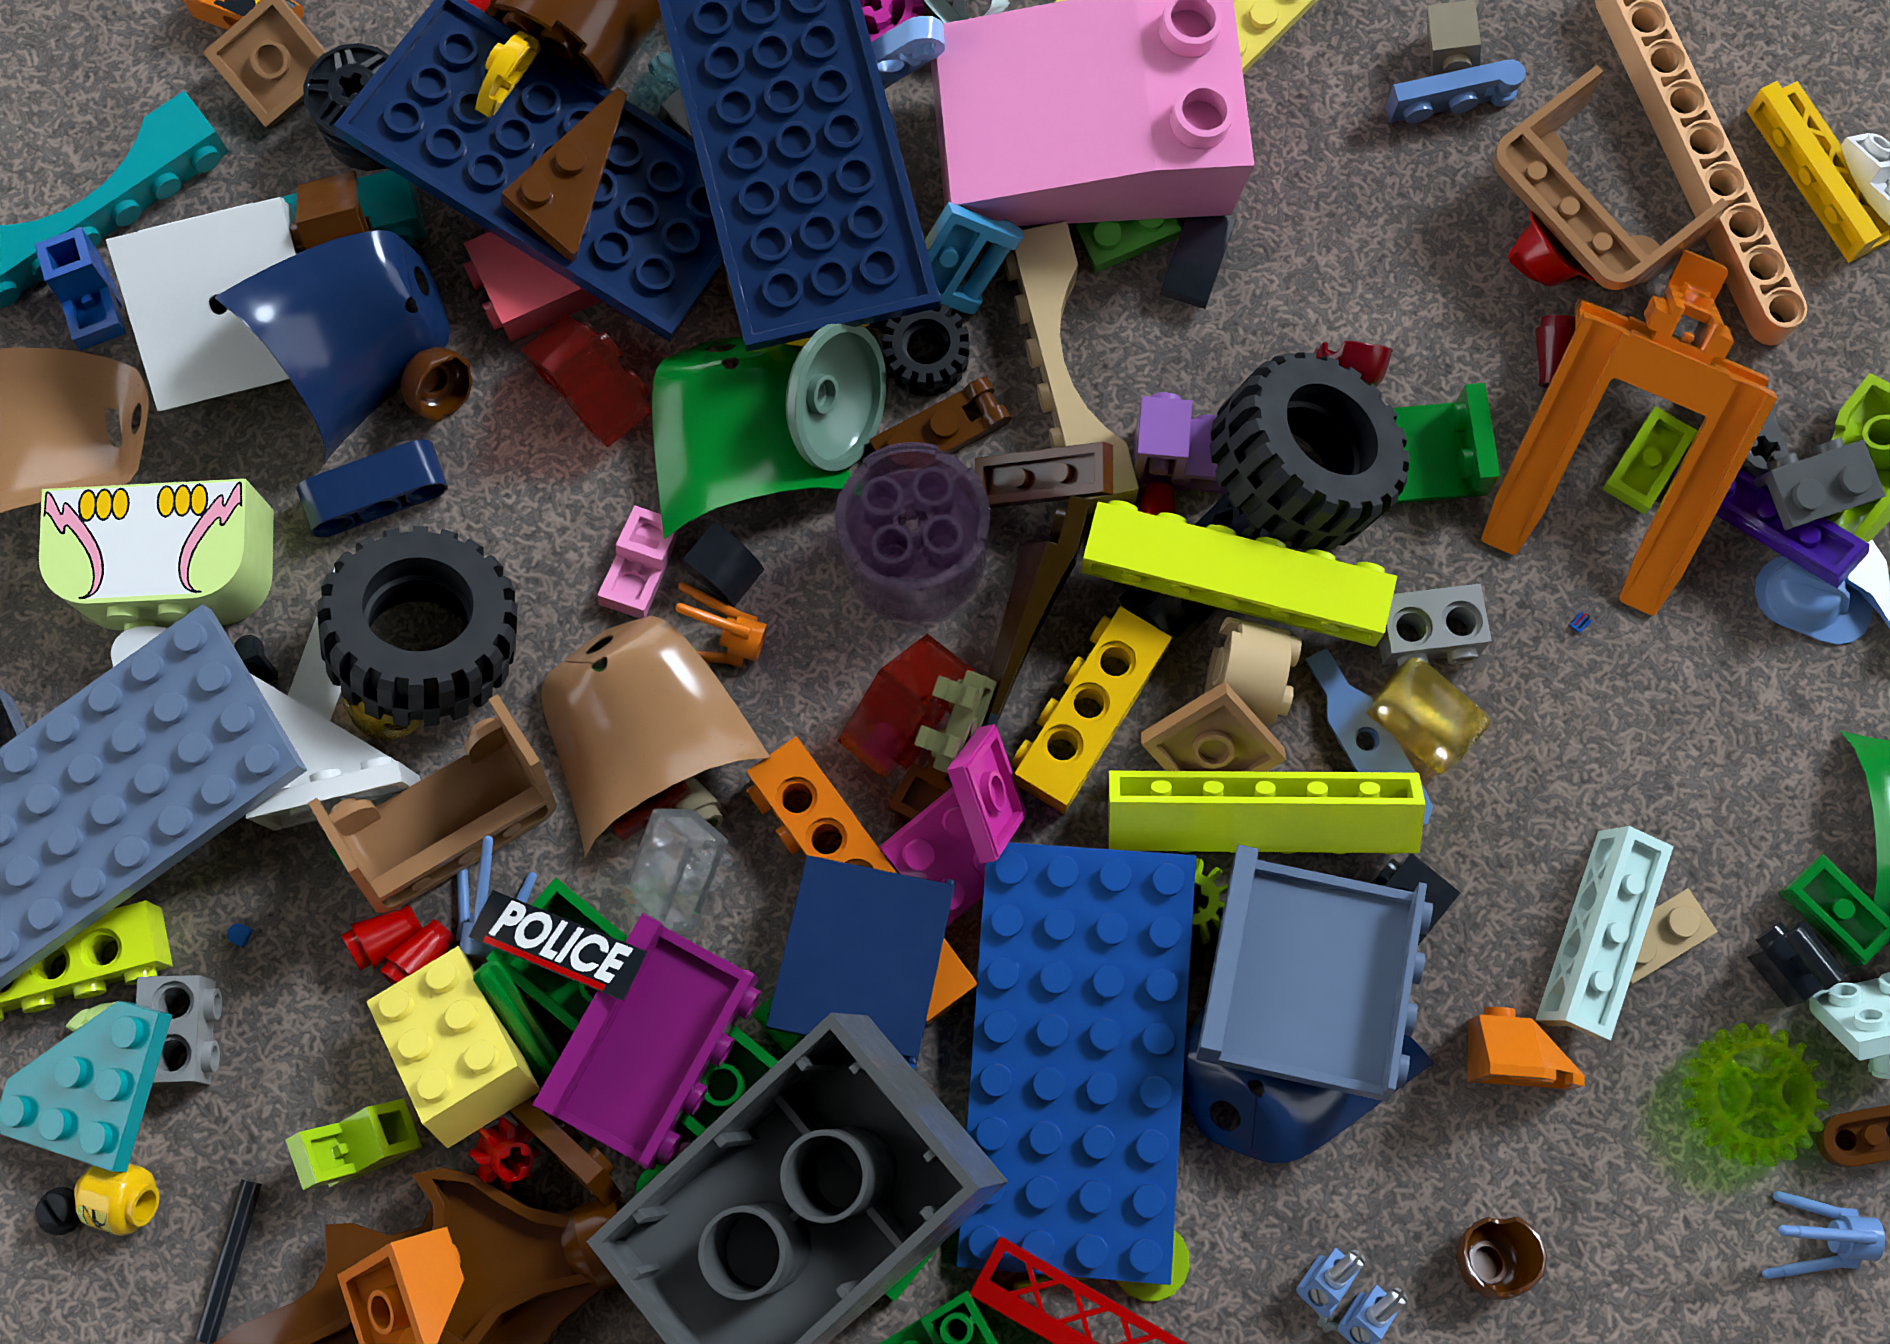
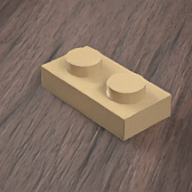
[1629,888,1718,985]

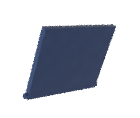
[766,855,956,1065]

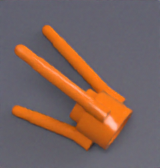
[675,582,768,668]

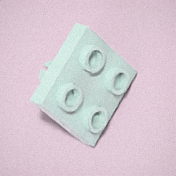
[1809,972,1890,1079]

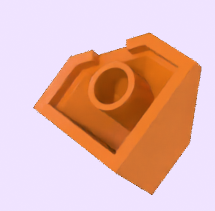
[1467,1007,1585,1090]

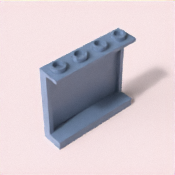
[1196,844,1433,1102]

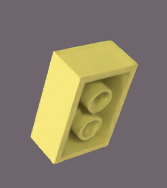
[366,946,540,1148]

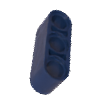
[296,439,448,537]

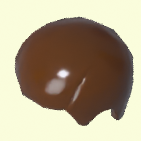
[400,347,473,422]
[1456,1217,1547,1300]

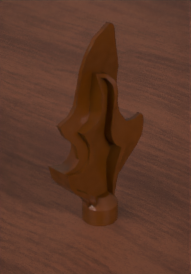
[213,1168,626,1344]

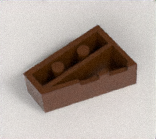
[290,170,374,253]

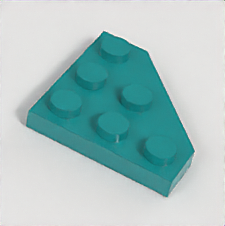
[0,1001,173,1172]

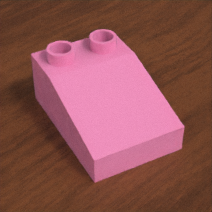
[930,0,1254,226]

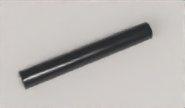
[194,1179,262,1344]

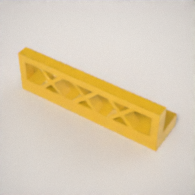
[1746,81,1890,263]

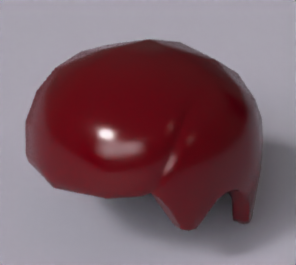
[1314,341,1393,387]

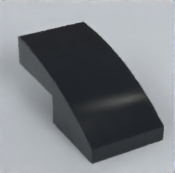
[1160,215,1236,309]

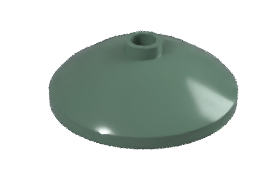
[786,324,887,471]

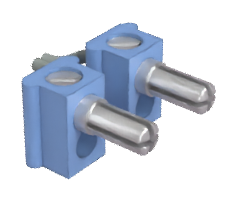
[1296,1247,1408,1344]

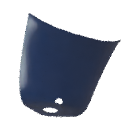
[215,230,450,465]
[1183,1003,1434,1163]

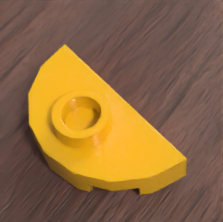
[475,31,541,118]

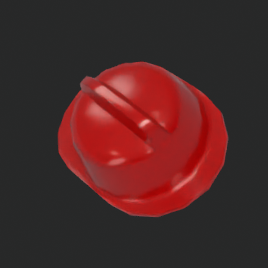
[1508,210,1596,287]

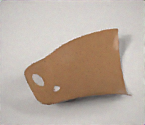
[0,348,150,513]
[541,616,771,858]

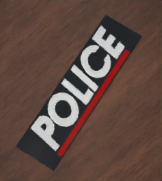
[469,890,648,1001]

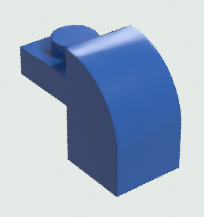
[35,227,127,351]

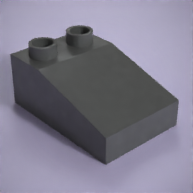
[586,1013,1009,1344]

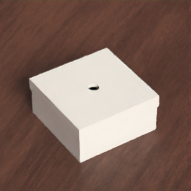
[106,197,299,412]

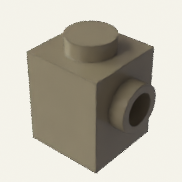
[1427,0,1481,76]

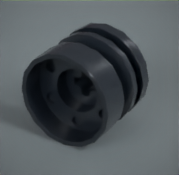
[303,43,389,171]

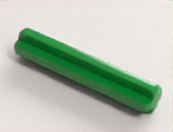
[473,961,561,1085]

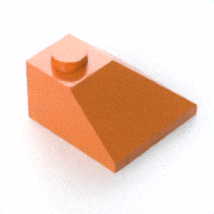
[337,1226,464,1344]

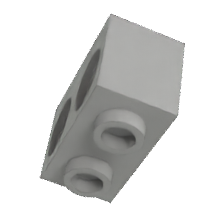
[1379,584,1492,671]
[136,975,222,1087]

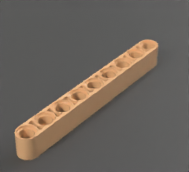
[1595,0,1807,346]

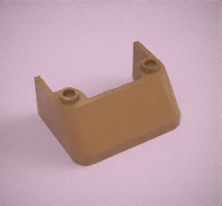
[1493,65,1729,290]
[308,694,557,913]

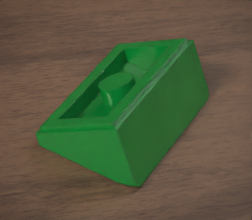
[1779,854,1890,966]

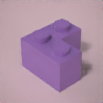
[1132,392,1228,494]

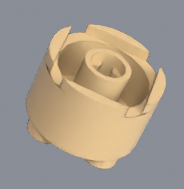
[1204,617,1302,728]

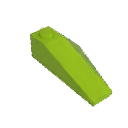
[1825,373,1890,543]

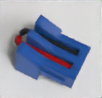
[1569,611,1592,634]

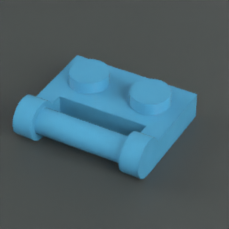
[925,201,1024,314]

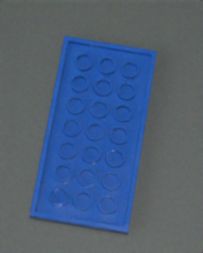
[957,842,1196,1285]

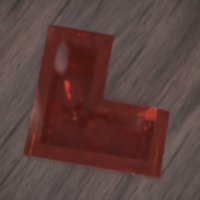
[521,314,652,448]
[837,633,974,778]

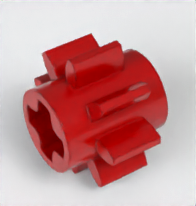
[469,1117,541,1190]

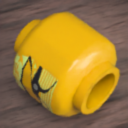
[74,1163,160,1236]

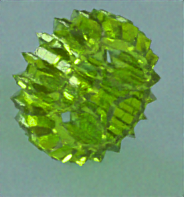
[1680,1023,1831,1167]

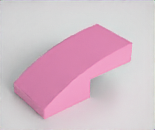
[597,505,680,619]

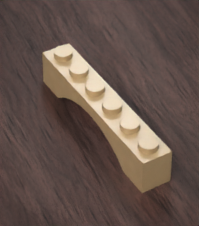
[1003,221,1139,514]

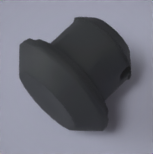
[35,1187,81,1235]

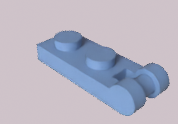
[1385,59,1526,124]

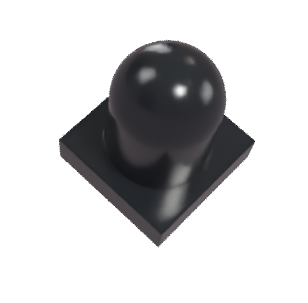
[234,635,278,684]

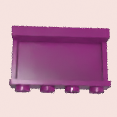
[532,912,761,1170]

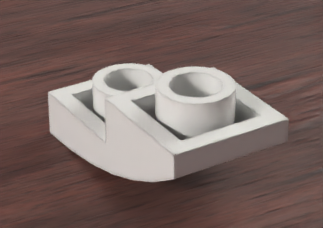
[1841,133,1890,226]

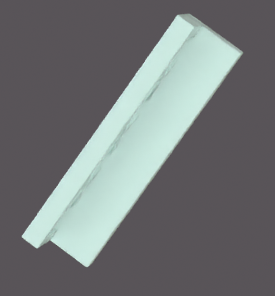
[1535,826,1674,1040]

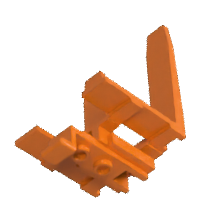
[1481,250,1778,615]

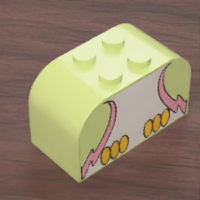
[39,479,274,631]

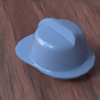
[1755,556,1873,645]

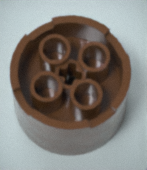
[485,0,661,90]

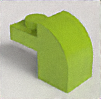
[285,1098,422,1190]

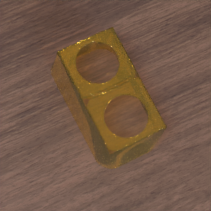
[1366,657,1491,775]

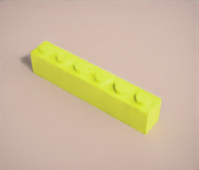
[1080,500,1397,647]
[1108,770,1426,855]

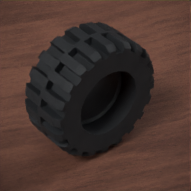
[1210,352,1409,551]
[317,526,518,727]

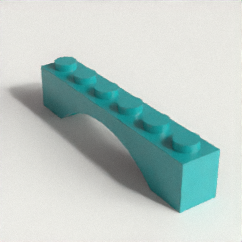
[0,90,229,308]

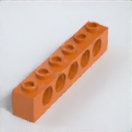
[746,736,978,1026]

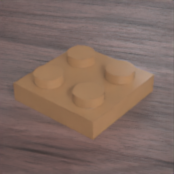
[203,0,327,129]
[1141,681,1286,772]

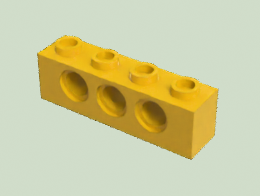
[1010,606,1172,815]

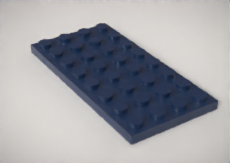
[333,0,724,342]
[658,0,941,352]

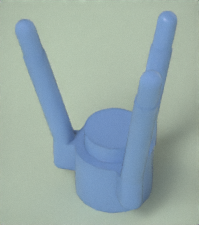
[456,835,537,958]
[1762,1191,1885,1279]

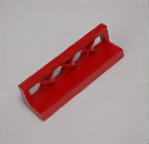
[970,1236,1187,1344]

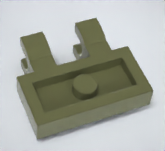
[914,670,997,773]

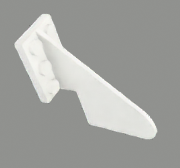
[111,626,420,831]

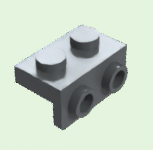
[1753,437,1886,531]

